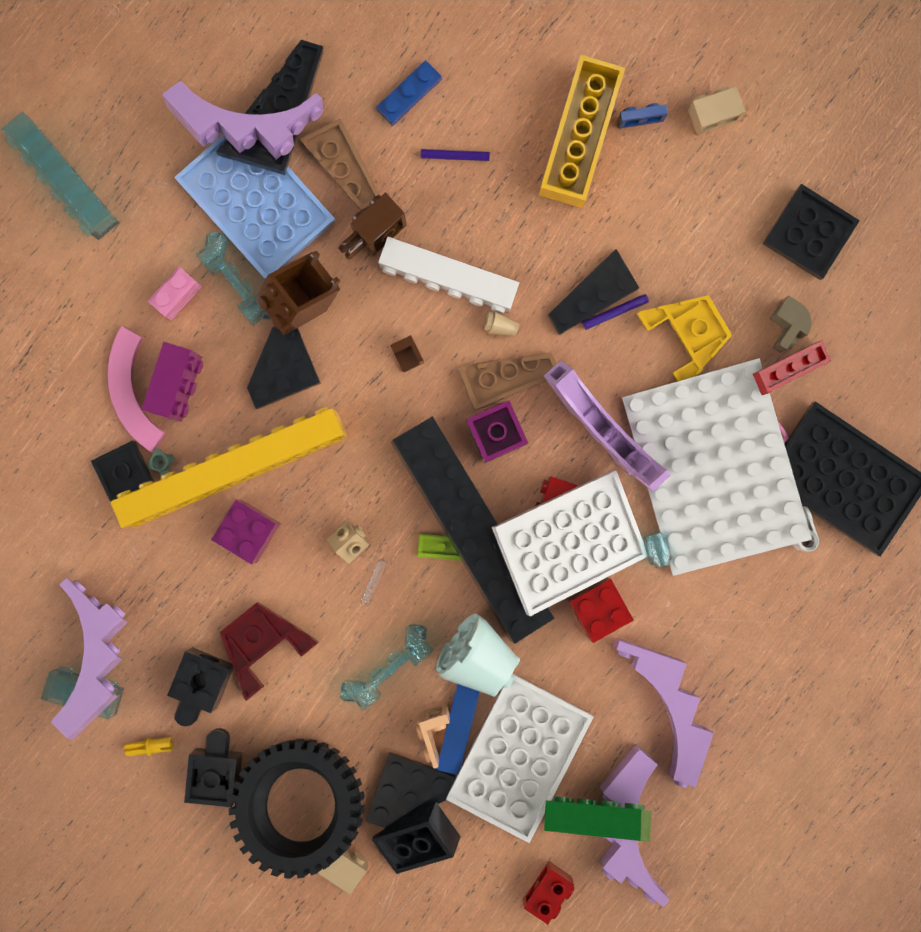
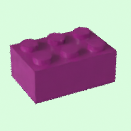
[141,341,203,422]

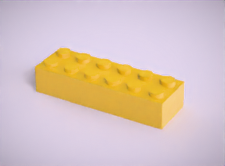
[539,55,625,208]

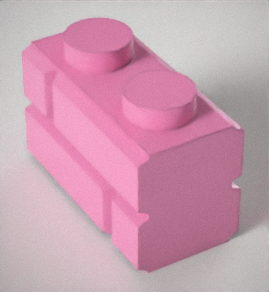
[148,267,202,321]

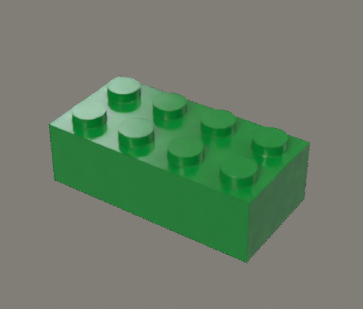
[544,796,651,842]

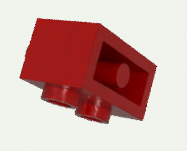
[523,861,574,925]

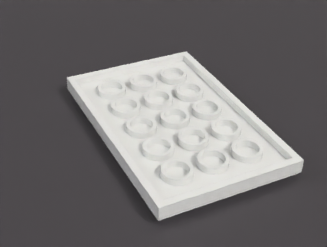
[492,470,648,616]
[446,673,594,843]

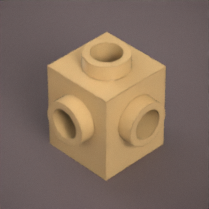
[326,521,369,564]

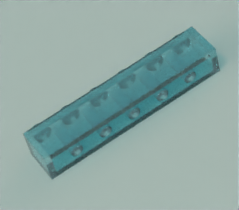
[1,111,120,240]

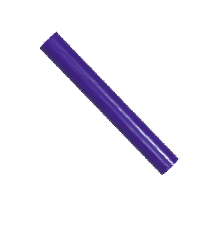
[421,149,490,161]
[582,294,649,330]

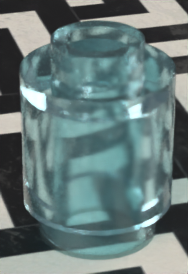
[644,532,672,568]

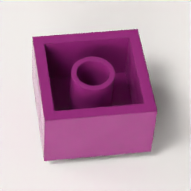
[466,401,528,463]
[211,499,281,564]

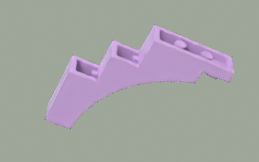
[613,638,714,788]

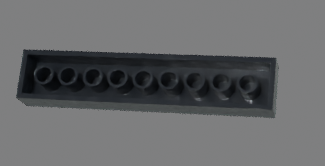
[391,416,555,644]

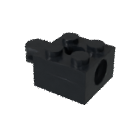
[167,647,234,727]
[184,728,243,807]

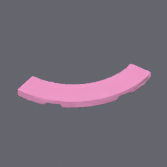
[108,326,165,452]

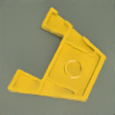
[636,295,732,382]

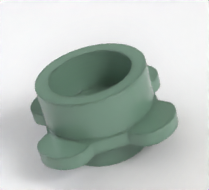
[147,449,175,475]

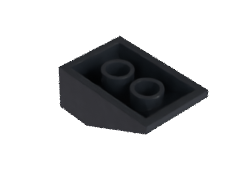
[371,802,461,874]

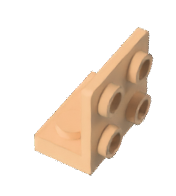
[416,704,450,769]

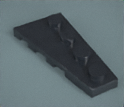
[548,249,639,335]

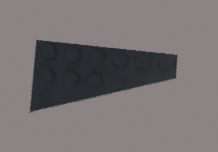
[216,40,324,175]

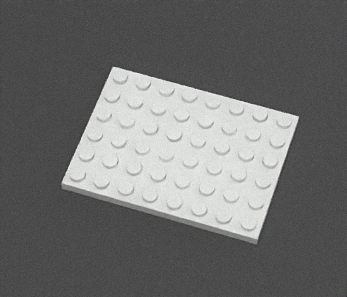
[622,358,812,576]

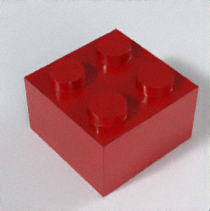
[567,577,634,643]

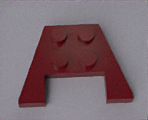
[220,602,319,701]

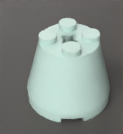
[436,613,520,697]

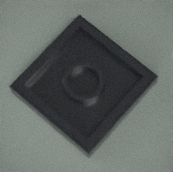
[91,441,154,502]

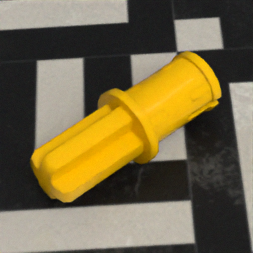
[124,736,174,756]

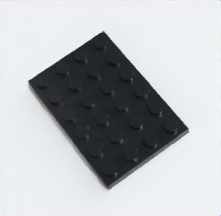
[784,401,921,557]

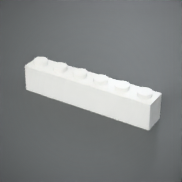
[378,237,520,314]

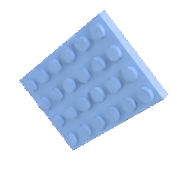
[174,135,336,279]

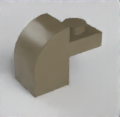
[770,296,811,353]

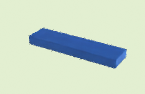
[436,684,480,775]

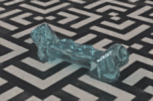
[196,232,272,326]
[340,624,433,711]

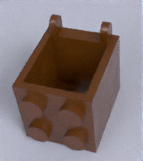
[256,251,340,335]

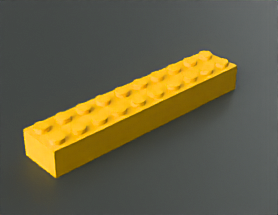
[111,407,348,528]

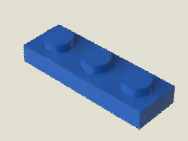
[376,60,442,126]

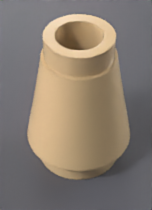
[483,311,519,336]

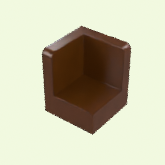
[390,335,424,372]

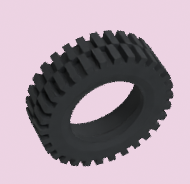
[229,739,365,879]

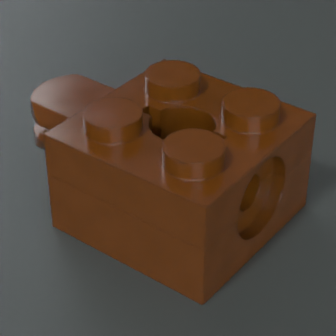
[338,192,407,260]

